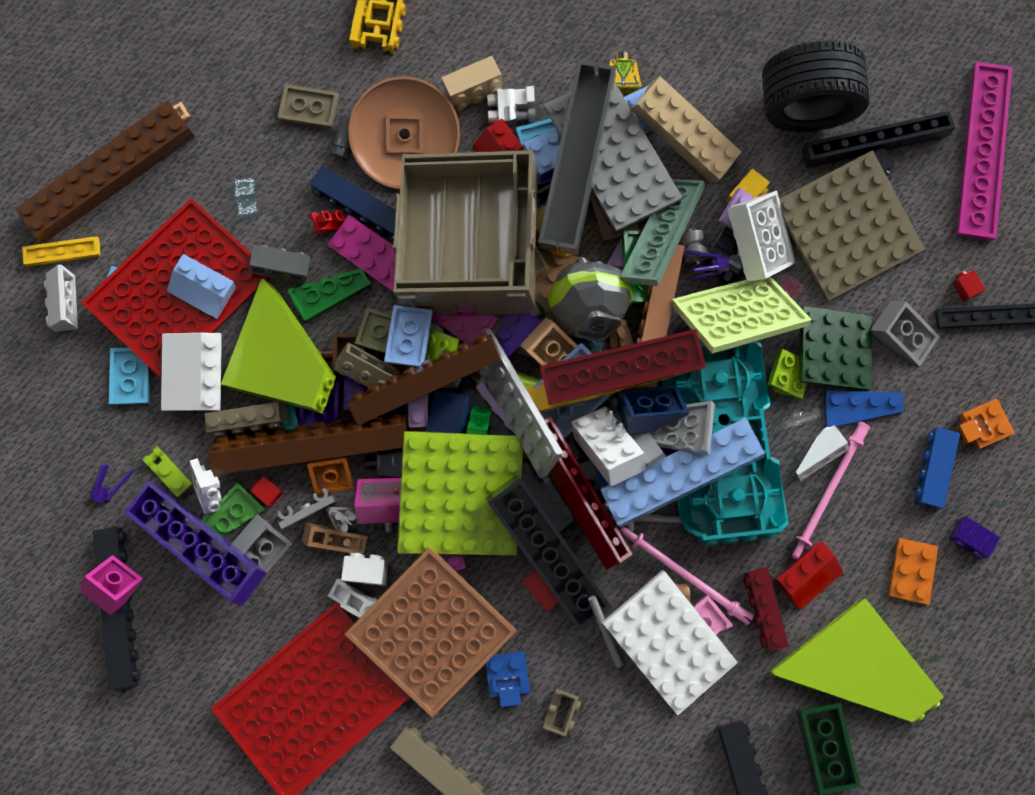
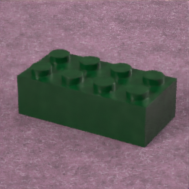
[796,702,861,795]

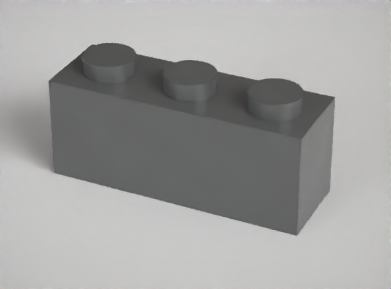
[249,244,310,284]

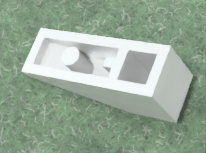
[796,425,849,481]

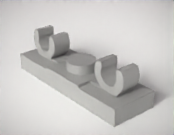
[278,488,336,529]

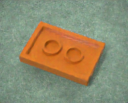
[888,538,938,605]

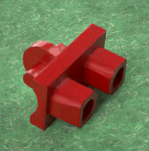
[308,210,345,235]

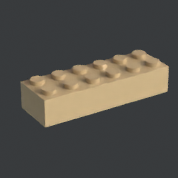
[630,76,741,183]

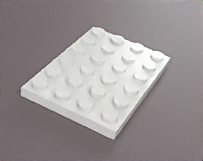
[602,570,738,715]

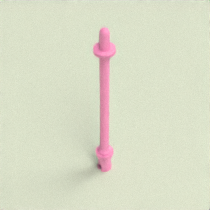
[792,422,870,560]
[620,527,754,625]

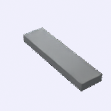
[613,412,666,468]

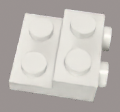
[190,459,222,514]

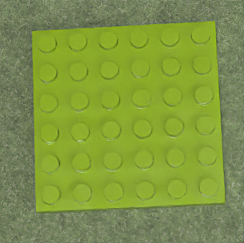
[397,431,523,555]

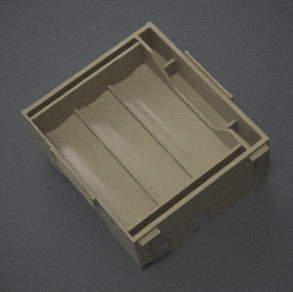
[393,149,539,315]

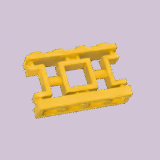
[349,0,406,54]

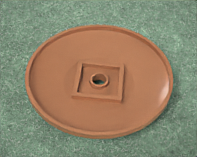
[348,76,460,189]

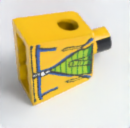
[609,51,641,94]

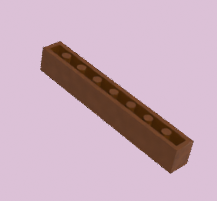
[347,334,501,426]

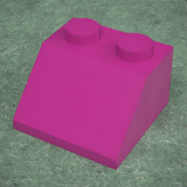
[80,555,143,615]

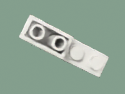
[328,579,377,618]

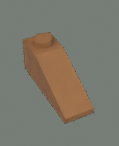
[302,523,368,555]

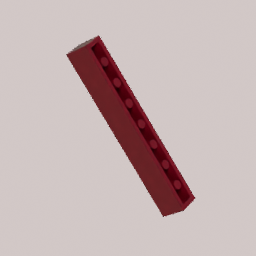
[544,416,633,570]

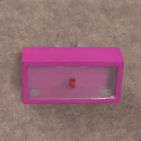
[354,478,401,533]

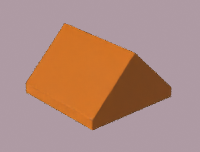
[307,456,354,495]

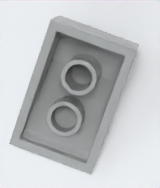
[870,301,940,367]

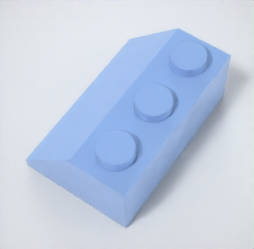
[167,254,237,319]

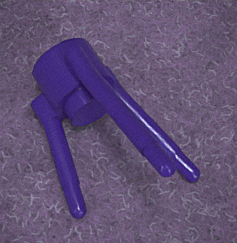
[683,249,729,281]
[89,464,135,504]

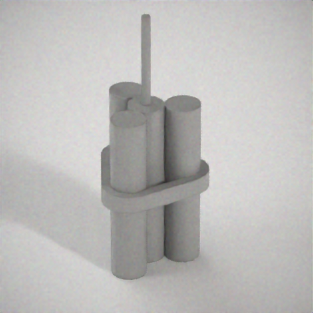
[326,506,356,532]

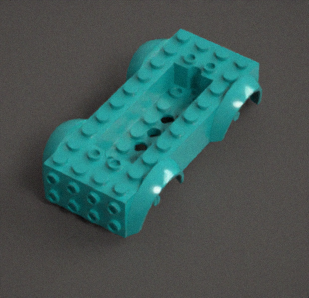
[661,340,789,546]

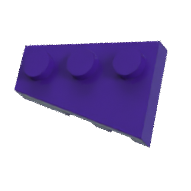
[495,314,543,359]

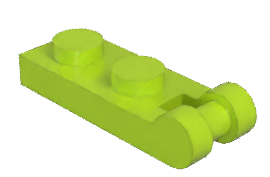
[142,446,193,498]

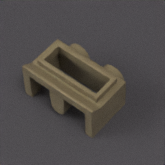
[543,688,581,736]

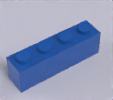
[914,427,960,510]

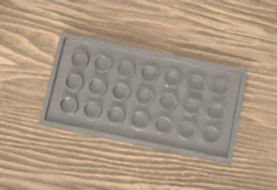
[544,83,682,233]

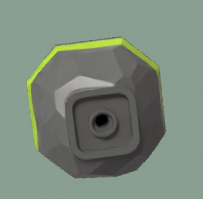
[547,258,633,341]

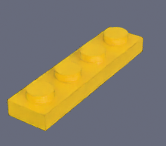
[22,236,101,267]

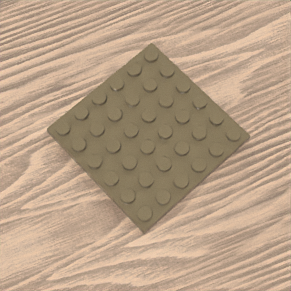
[779,150,925,301]

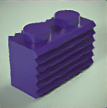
[950,516,1001,560]

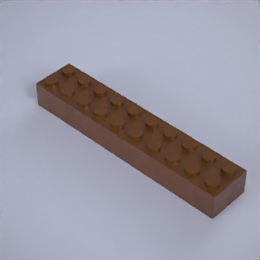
[15,100,195,244]
[208,411,409,475]

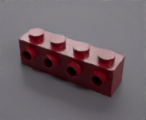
[743,567,789,651]

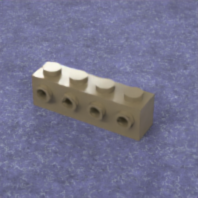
[334,342,403,388]
[205,402,288,437]

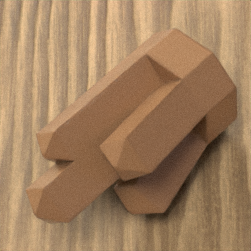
[610,319,634,348]

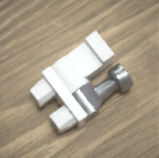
[487,86,535,126]

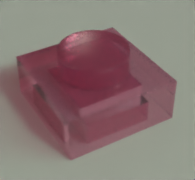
[781,276,804,301]

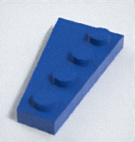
[825,390,904,428]

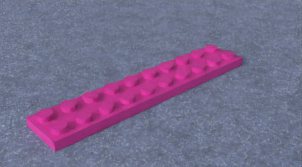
[956,62,1013,241]
[328,215,499,344]

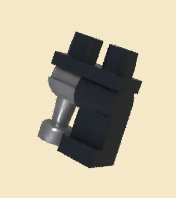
[704,226,743,285]

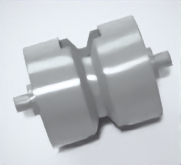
[680,229,708,265]

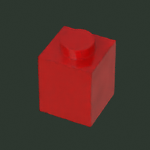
[952,270,986,302]
[250,476,284,508]

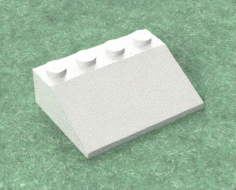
[727,191,796,282]
[161,333,222,411]

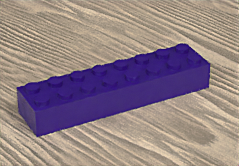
[124,481,267,606]

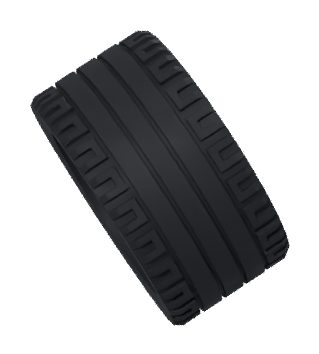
[762,41,870,132]

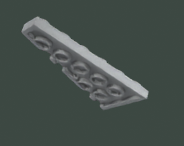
[649,400,715,455]

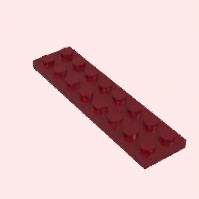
[540,329,706,405]

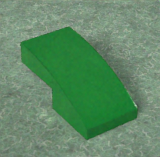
[466,407,492,435]

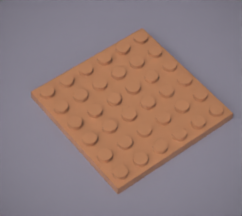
[345,547,517,717]

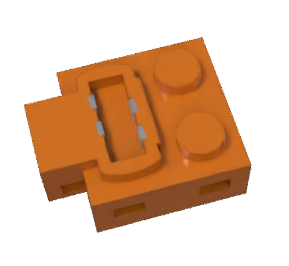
[955,399,1015,450]

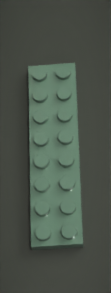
[620,179,705,286]

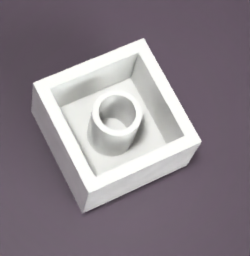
[341,553,389,586]

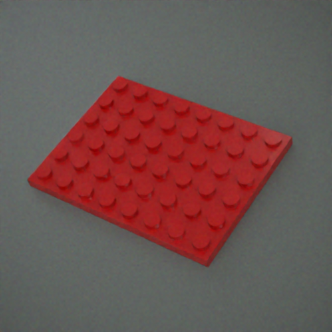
[81,198,271,378]
[211,602,410,795]

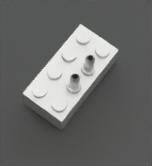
[571,406,646,486]

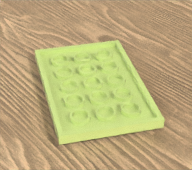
[672,277,812,353]

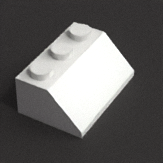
[44,265,78,332]

